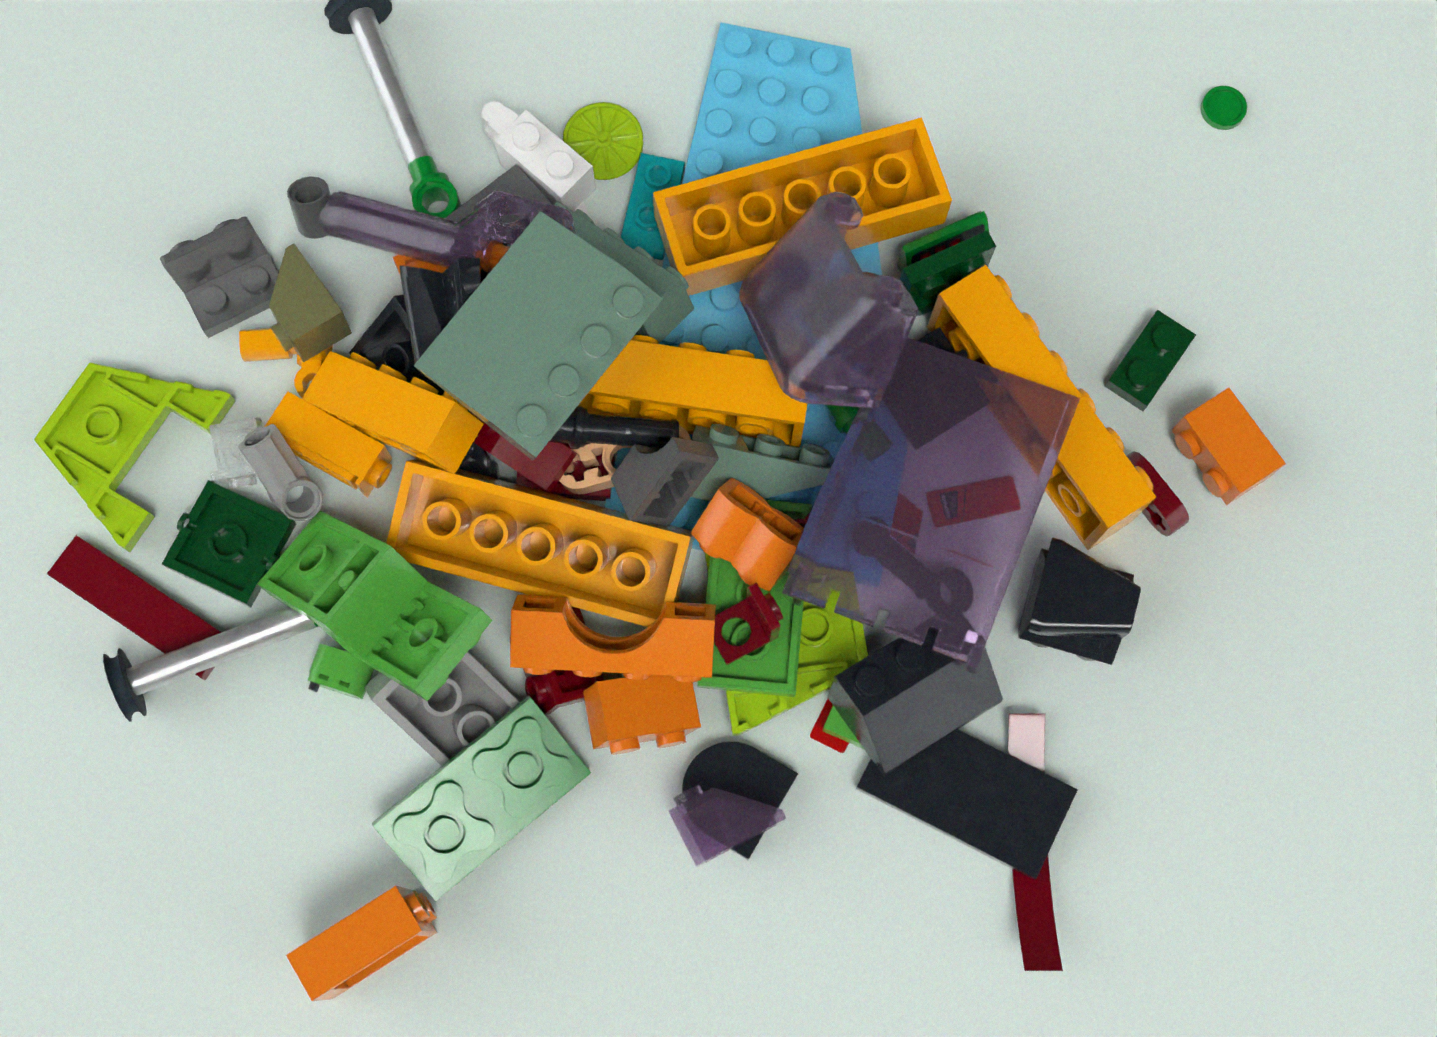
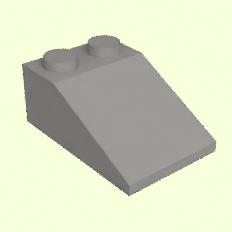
[364,637,520,766]

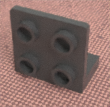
[160,216,279,338]

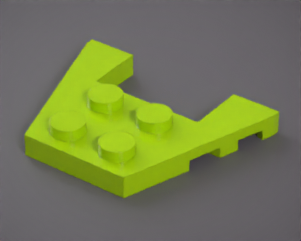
[34,363,235,552]
[705,553,868,737]

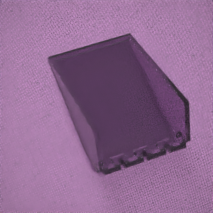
[782,333,1080,674]

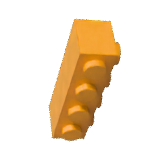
[301,351,484,475]

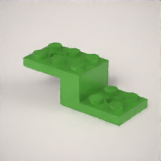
[257,511,493,701]

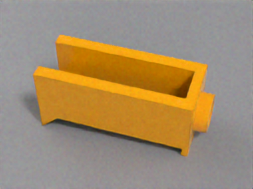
[264,391,392,498]

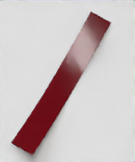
[1008,713,1063,971]

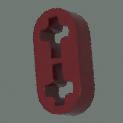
[1127,451,1189,536]

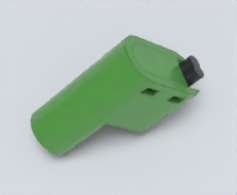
[308,644,374,700]

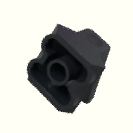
[399,258,490,364]
[1018,537,1141,665]

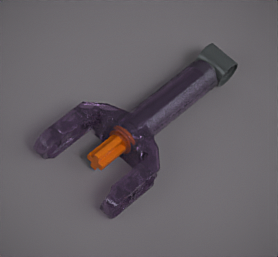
[287,176,576,272]

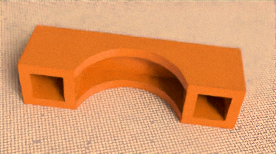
[510,594,716,682]

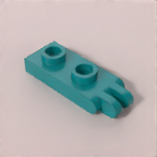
[621,153,685,260]

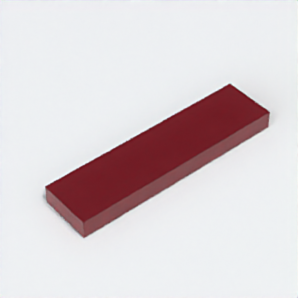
[47,535,222,680]

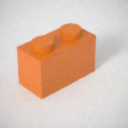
[1172,388,1286,505]
[583,675,701,755]

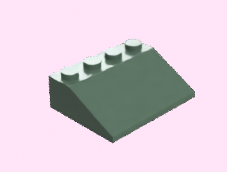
[414,211,663,461]

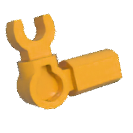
[239,328,333,398]

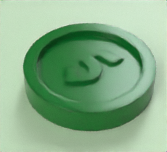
[1201,86,1247,130]

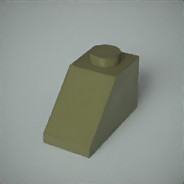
[269,243,352,362]

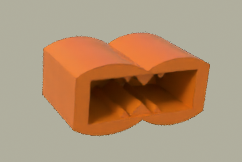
[690,478,810,591]

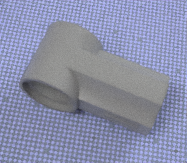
[237,424,323,521]

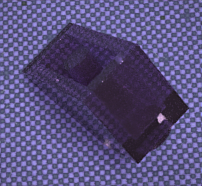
[668,785,786,868]

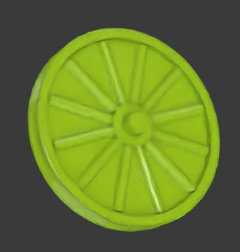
[562,102,644,180]

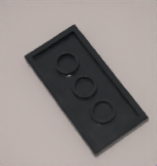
[856,730,1078,880]

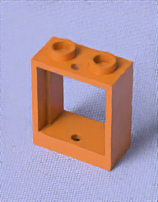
[286,886,437,1001]

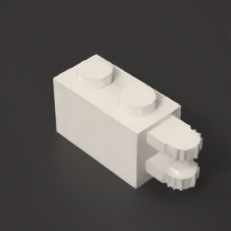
[480,100,596,211]

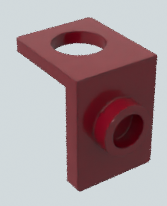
[714,583,783,665]

